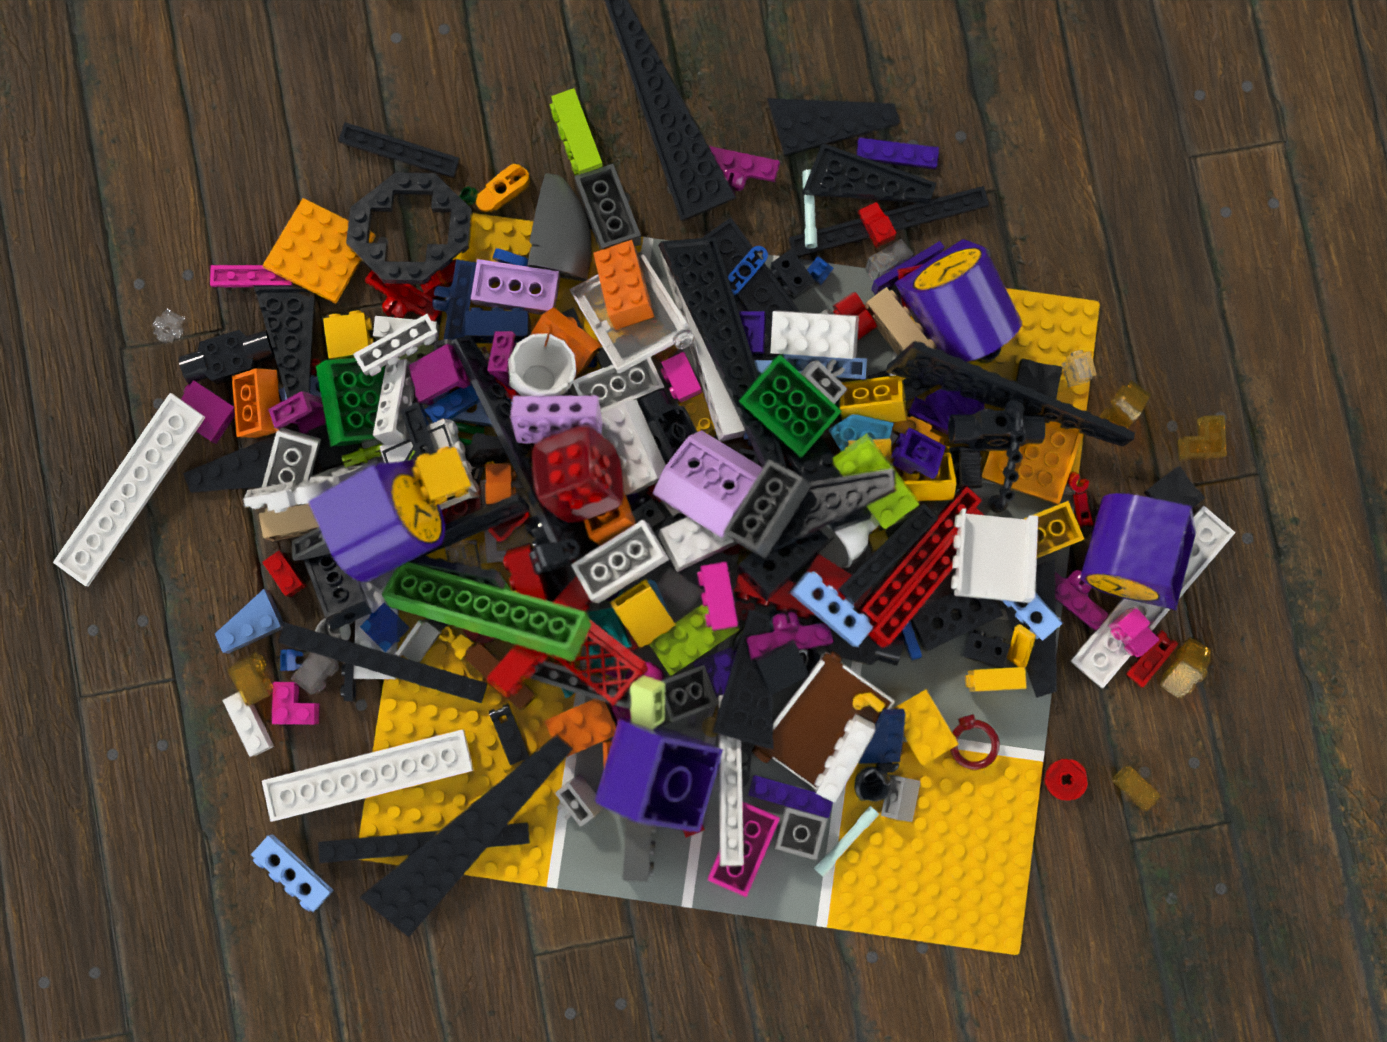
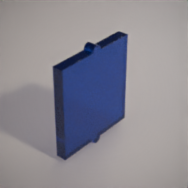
[360,602,410,653]

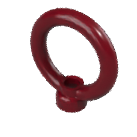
[950,714,1000,770]

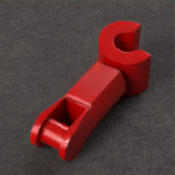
[1066,471,1093,529]

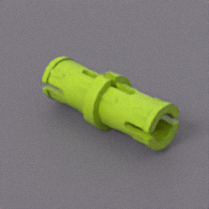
[342,443,382,468]

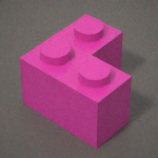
[661,352,703,403]
[1108,607,1159,657]
[272,682,319,724]

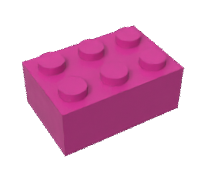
[697,562,738,632]

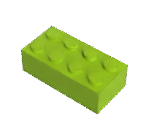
[549,88,603,176]
[833,433,919,529]
[649,604,740,676]

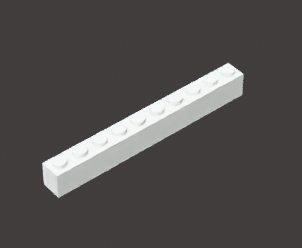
[660,252,746,442]

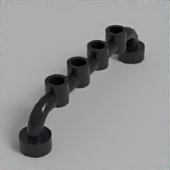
[988,399,1026,513]

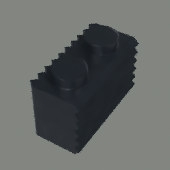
[949,446,982,489]

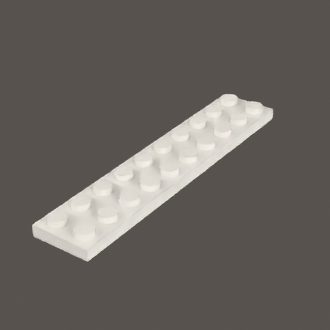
[53,393,206,586]
[1070,506,1236,688]
[262,730,474,822]

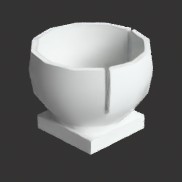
[508,334,576,397]
[818,511,880,569]

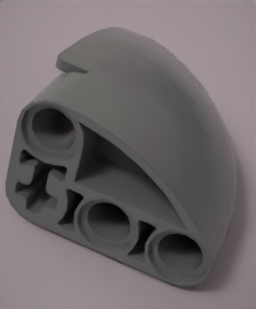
[527,173,592,281]

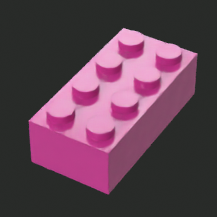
[707,801,780,897]

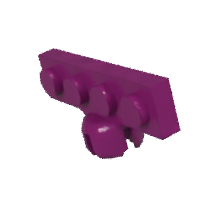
[709,146,780,191]
[1041,562,1109,631]
[747,612,833,659]

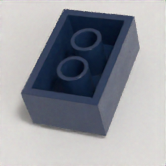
[465,308,531,344]

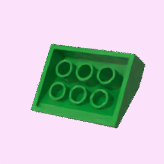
[738,355,842,458]
[316,358,385,447]

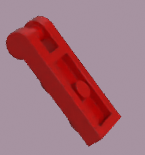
[1125,630,1178,688]

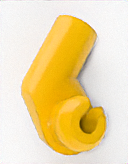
[853,693,885,712]

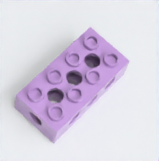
[471,259,560,315]
[511,396,603,444]

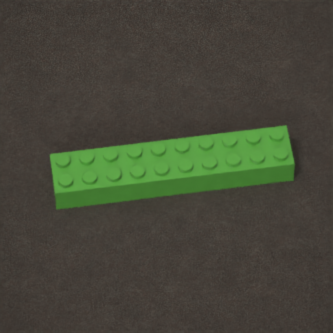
[382,562,591,661]

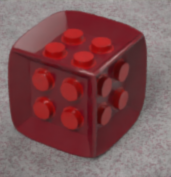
[532,426,624,522]

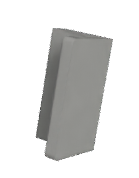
[395,619,442,663]
[881,774,920,822]

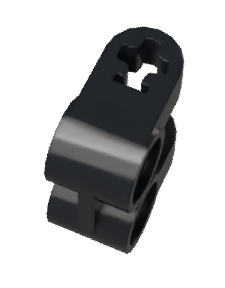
[529,539,580,575]

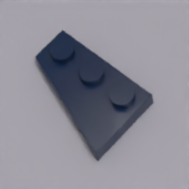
[858,709,906,764]

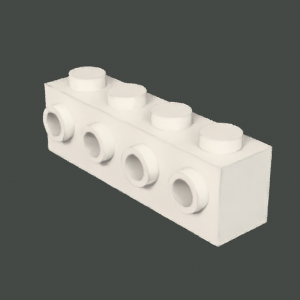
[353,314,439,376]
[373,359,415,445]
[815,714,875,803]

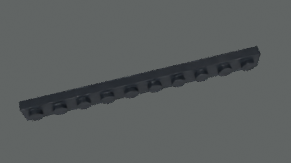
[788,186,989,257]
[278,622,488,703]
[318,822,530,863]

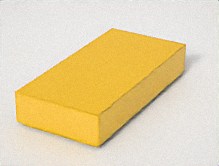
[1007,624,1036,667]

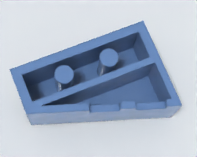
[215,589,284,654]

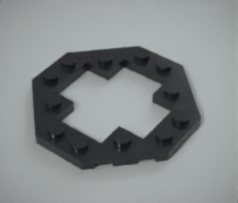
[346,173,473,284]

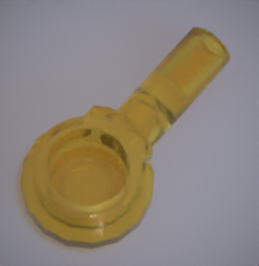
[701,705,719,737]

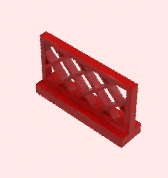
[550,619,648,706]

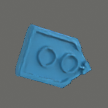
[828,414,894,452]

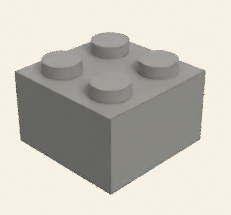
[774,806,827,860]

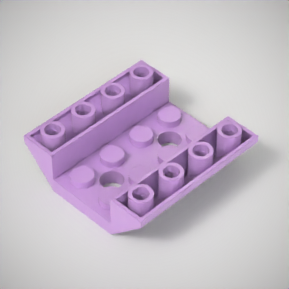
[653,430,763,538]

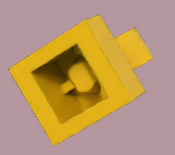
[868,526,889,553]
[439,627,476,661]

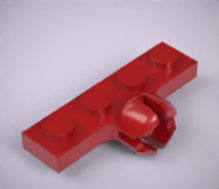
[365,270,443,322]

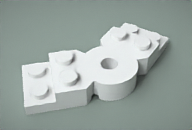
[244,465,369,513]

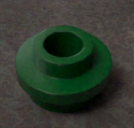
[459,186,478,206]

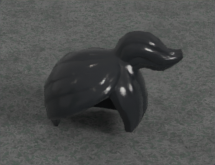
[854,763,900,801]

